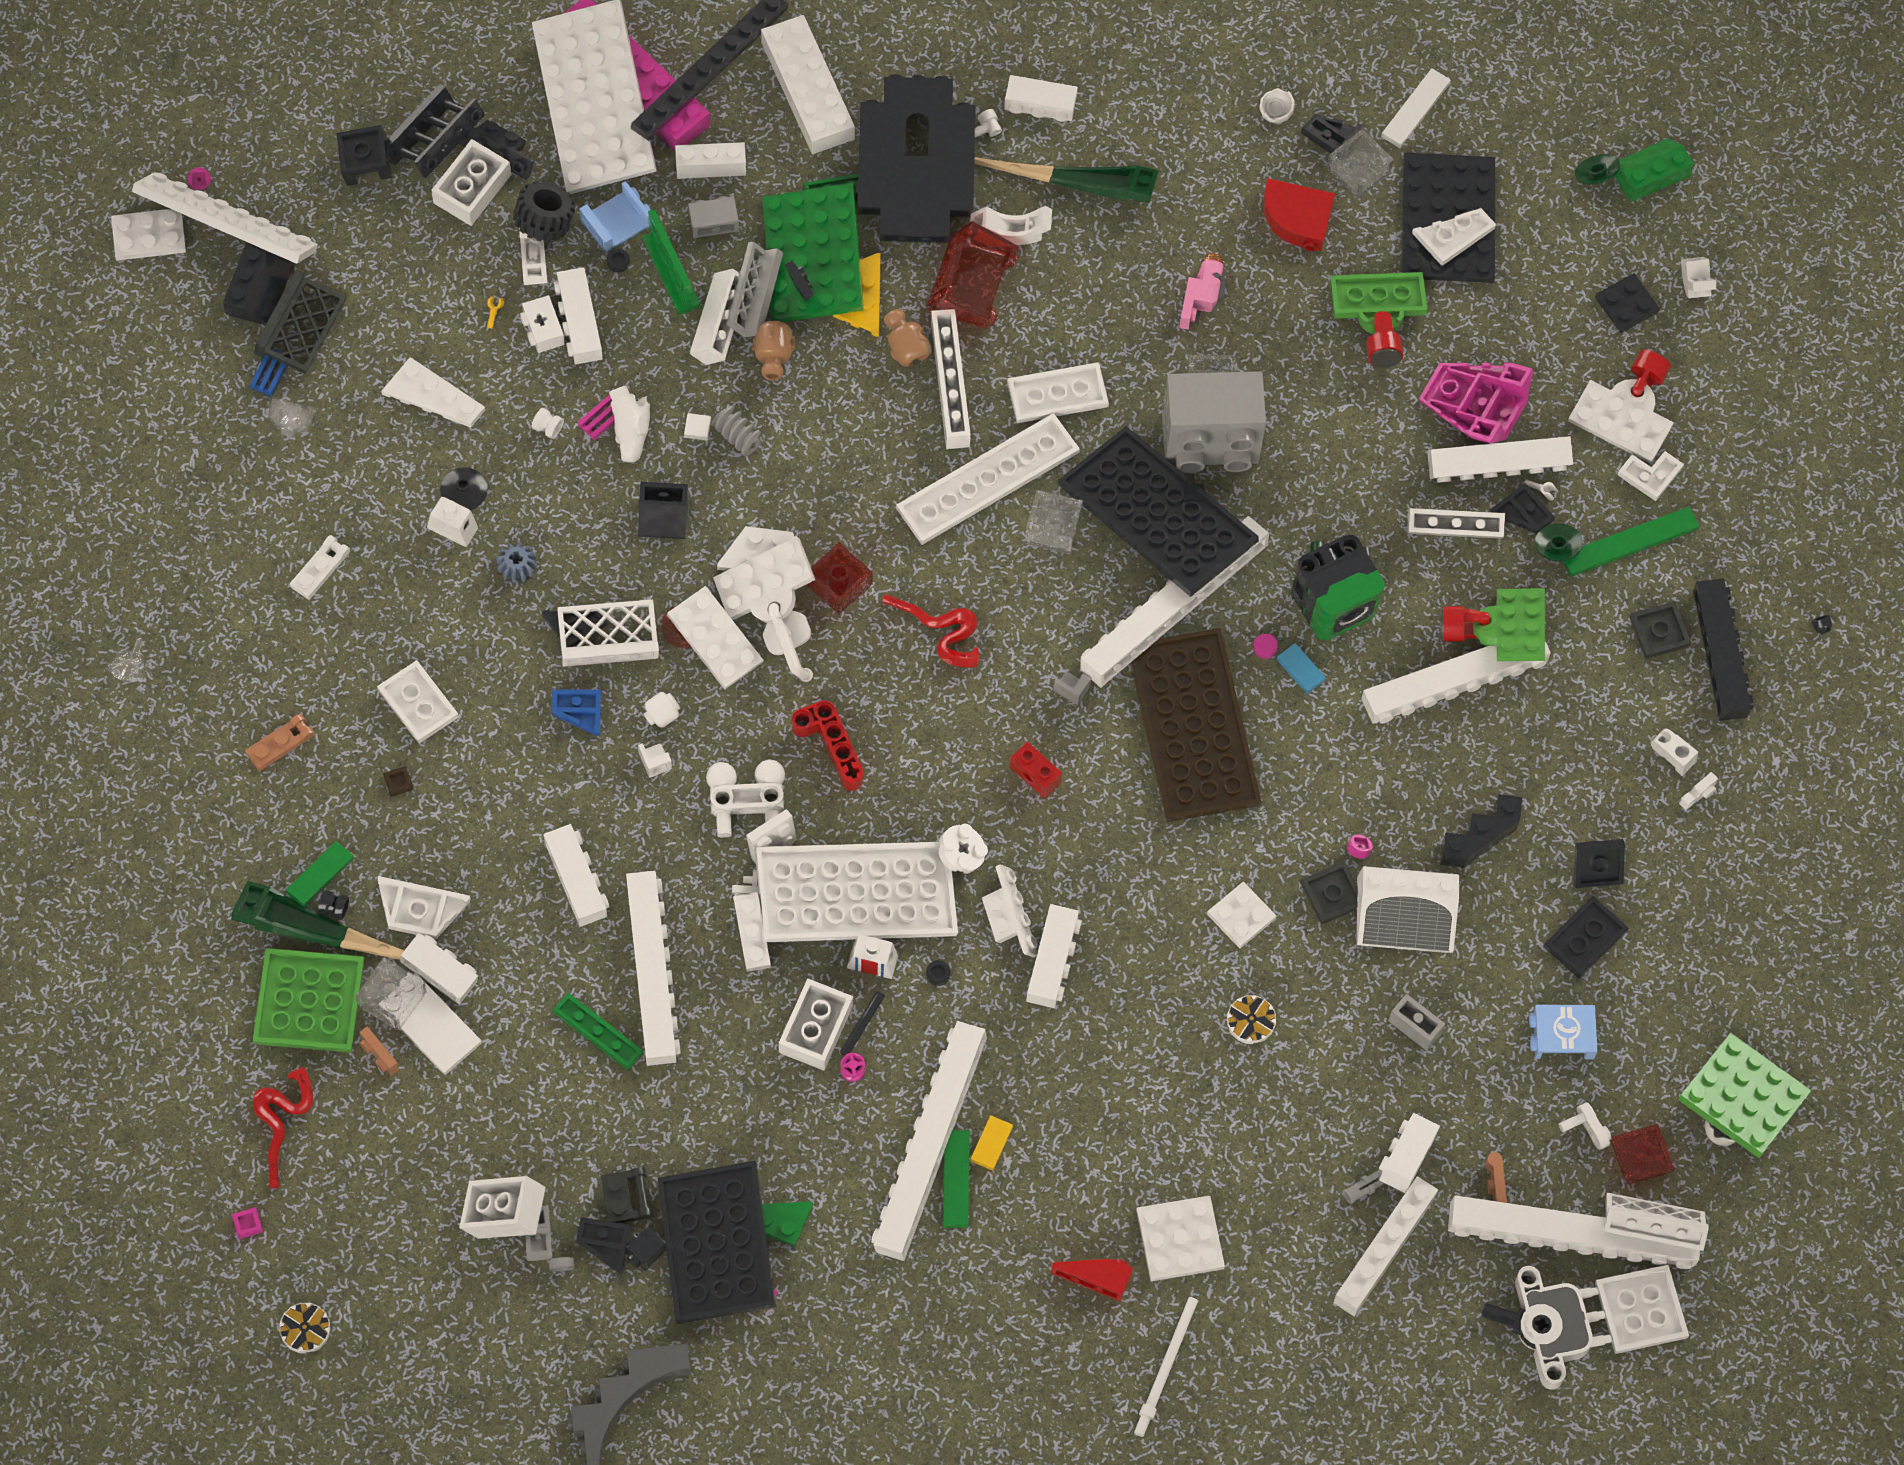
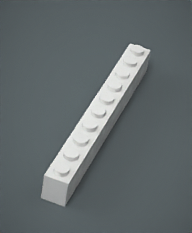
[1081,516,1269,688]
[872,1021,987,1261]
[1448,1196,1700,1269]

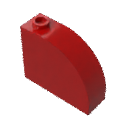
[1263,178,1335,251]

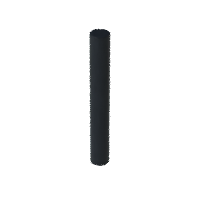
[840,991,885,1056]

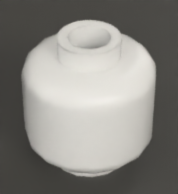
[644,692,681,728]

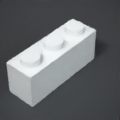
[1005,75,1078,122]
[675,142,746,179]
[733,892,771,972]
[400,933,478,1005]
[1379,1113,1440,1193]

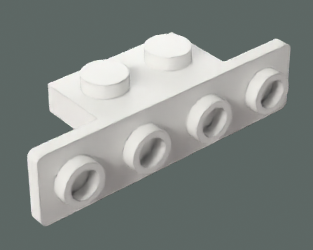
[982,864,1038,958]

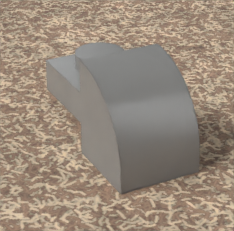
[525,1205,552,1261]

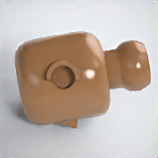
[884,308,932,367]
[752,321,795,380]

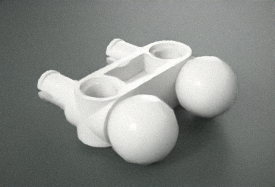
[706,759,785,838]

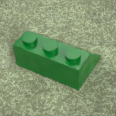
[1614,138,1694,203]

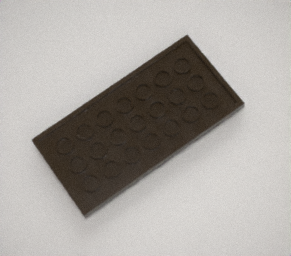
[1130,628,1262,822]

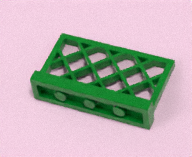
[642,209,700,315]

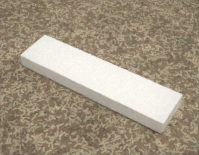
[1381,68,1451,148]

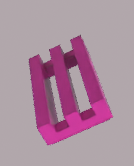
[578,394,615,441]

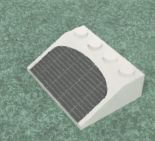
[1357,866,1459,953]

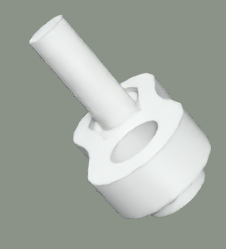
[1559,1102,1611,1150]

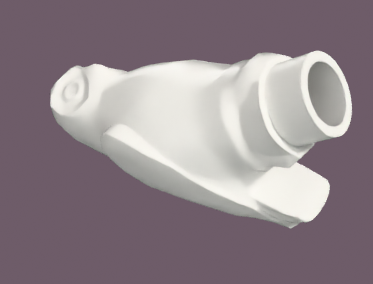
[609,386,650,462]

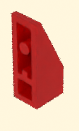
[1051,1259,1133,1302]

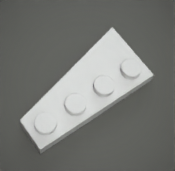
[381,357,485,427]

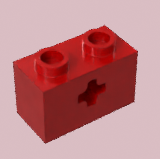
[1010,741,1062,799]

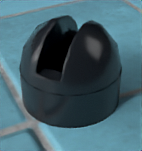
[1811,615,1832,634]

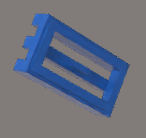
[250,347,289,396]

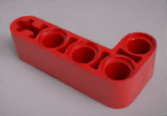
[791,700,863,791]

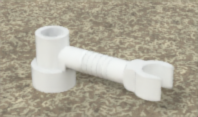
[975,109,1002,137]

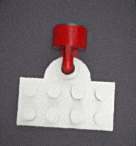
[1568,349,1674,464]

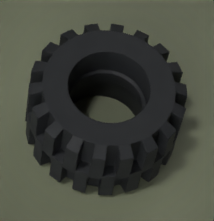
[513,181,576,242]

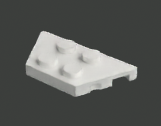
[717,526,794,571]
[378,876,471,939]

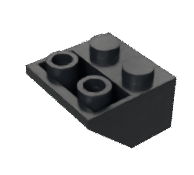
[638,482,689,539]

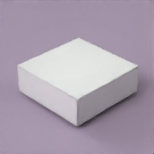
[684,413,711,441]

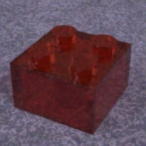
[806,542,873,615]

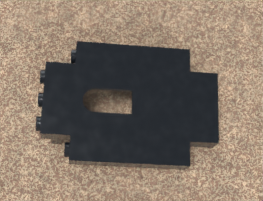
[857,74,976,243]

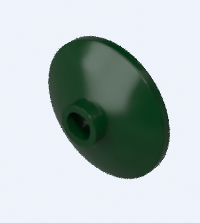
[1575,154,1620,185]
[1535,524,1583,562]

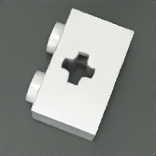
[520,295,565,353]

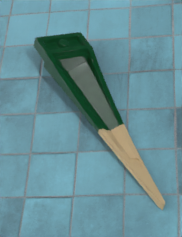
[974,157,1159,203]
[231,881,404,960]

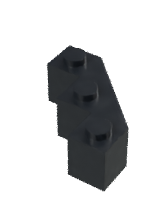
[1440,794,1523,868]

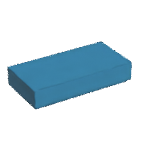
[1276,643,1326,694]

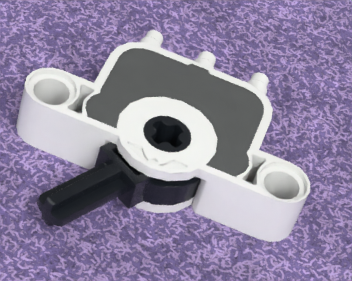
[1482,1266,1612,1389]

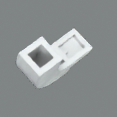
[969,206,1052,245]

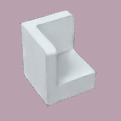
[638,743,672,778]

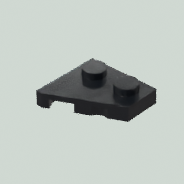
[784,260,814,302]
[542,604,607,648]
[576,1217,631,1274]

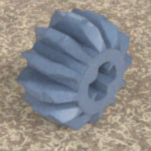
[496,542,537,584]

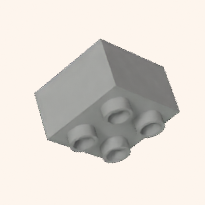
[1162,371,1266,473]

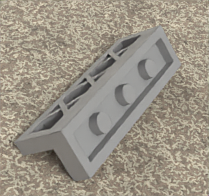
[727,242,783,337]

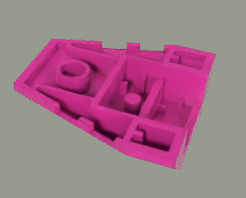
[1419,363,1533,444]

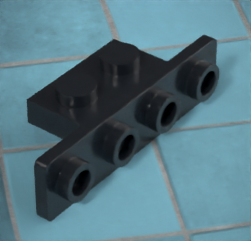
[459,120,534,180]

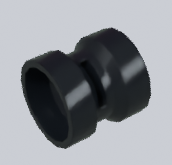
[318,890,349,920]

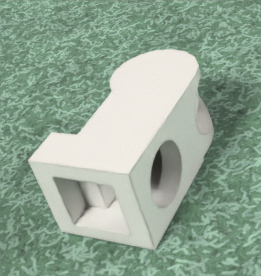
[1651,729,1698,776]

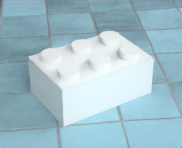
[432,139,511,226]
[779,979,853,1071]
[459,1176,545,1239]

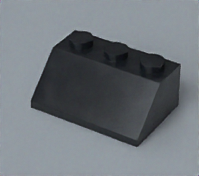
[223,243,293,326]

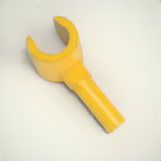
[487,296,504,329]

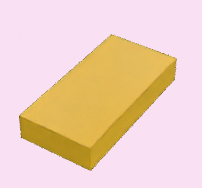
[971,1115,1013,1171]

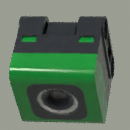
[1291,534,1385,641]

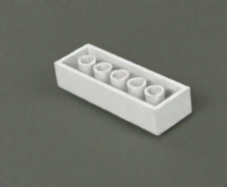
[761,15,855,154]

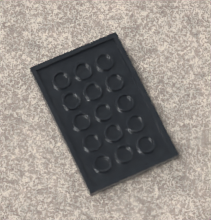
[1402,152,1495,283]
[657,1161,776,1324]

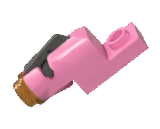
[1179,253,1225,330]

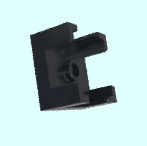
[337,125,392,186]

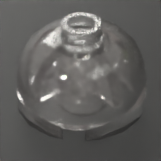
[269,399,317,438]

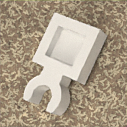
[1679,772,1718,810]

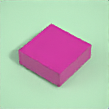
[232,1207,263,1239]

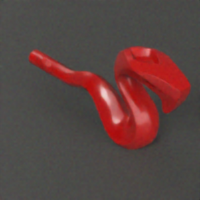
[882,594,979,668]
[253,1067,313,1189]

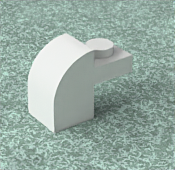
[1681,257,1716,298]

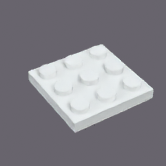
[1136,1196,1225,1281]
[1595,1265,1689,1354]

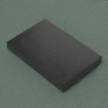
[1543,896,1629,979]

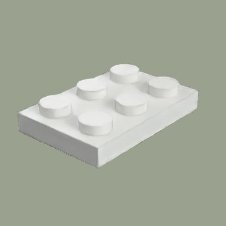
[111,209,186,261]
[377,660,459,744]

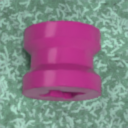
[841,1053,865,1082]

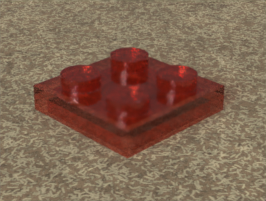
[1610,1124,1674,1185]

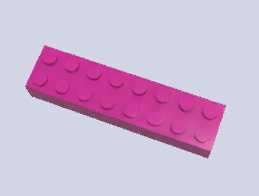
[563,0,710,152]

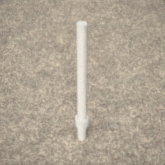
[1134,1297,1198,1437]

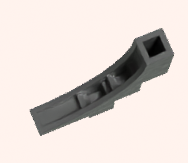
[567,1344,691,1465]

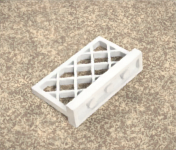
[557,599,659,667]
[1604,1193,1709,1251]

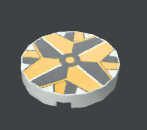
[1227,996,1276,1044]
[280,1303,330,1353]

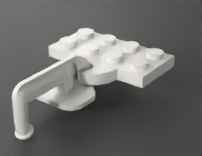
[713,536,815,682]

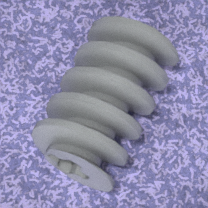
[711,405,761,456]

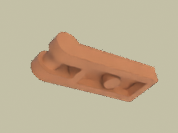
[245,714,315,771]
[1485,1152,1507,1203]

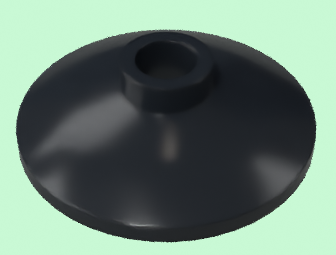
[440,467,488,510]

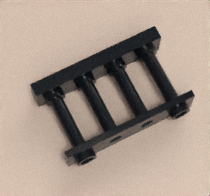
[385,84,485,178]

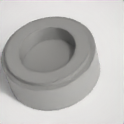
[549,1257,574,1272]

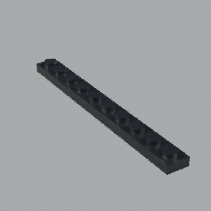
[631,0,788,141]

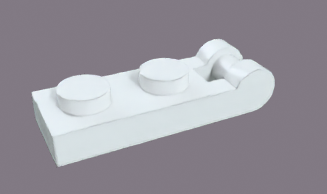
[290,535,350,600]

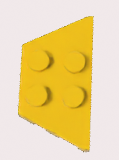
[833,253,880,337]

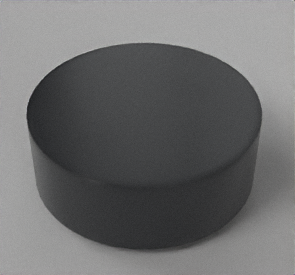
[607,249,630,273]
[926,960,951,986]

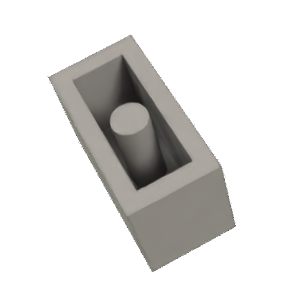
[688,196,739,238]
[1388,994,1445,1051]

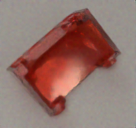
[926,221,1019,329]

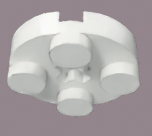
[938,824,988,874]

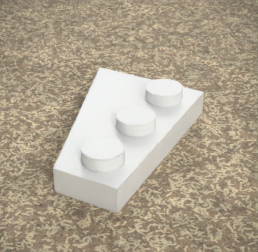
[1412,208,1496,266]

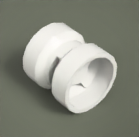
[532,408,564,439]

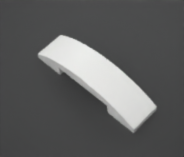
[519,228,547,285]

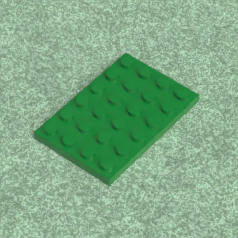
[763,183,864,322]

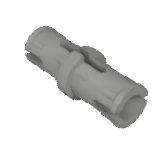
[1342,1170,1385,1204]

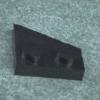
[1301,114,1364,158]
[1490,483,1555,534]

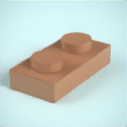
[359,1026,399,1076]

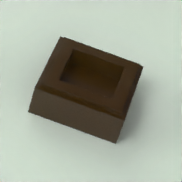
[383,766,414,797]

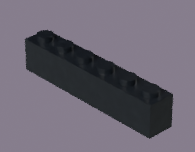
[1693,578,1754,721]

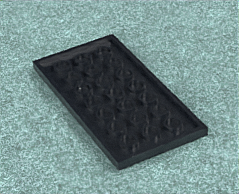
[1058,426,1259,597]

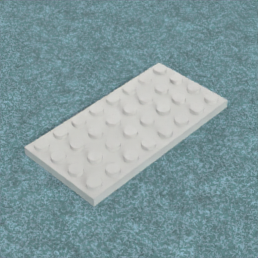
[532,0,657,194]
[755,842,958,942]

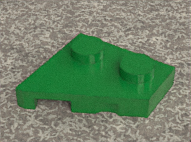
[762,1201,813,1248]

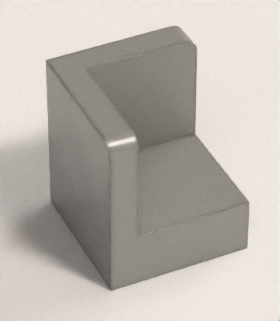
[1053,672,1091,705]

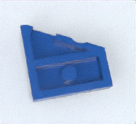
[552,690,601,736]

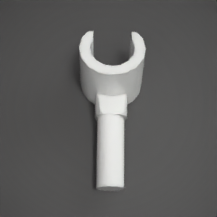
[1524,479,1558,501]

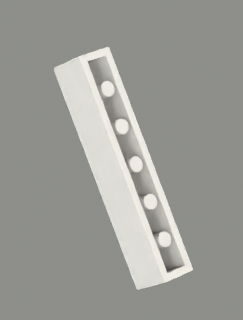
[931,309,970,449]
[1427,436,1573,483]
[1333,1176,1438,1317]

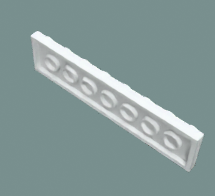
[132,173,318,263]
[896,413,1080,545]

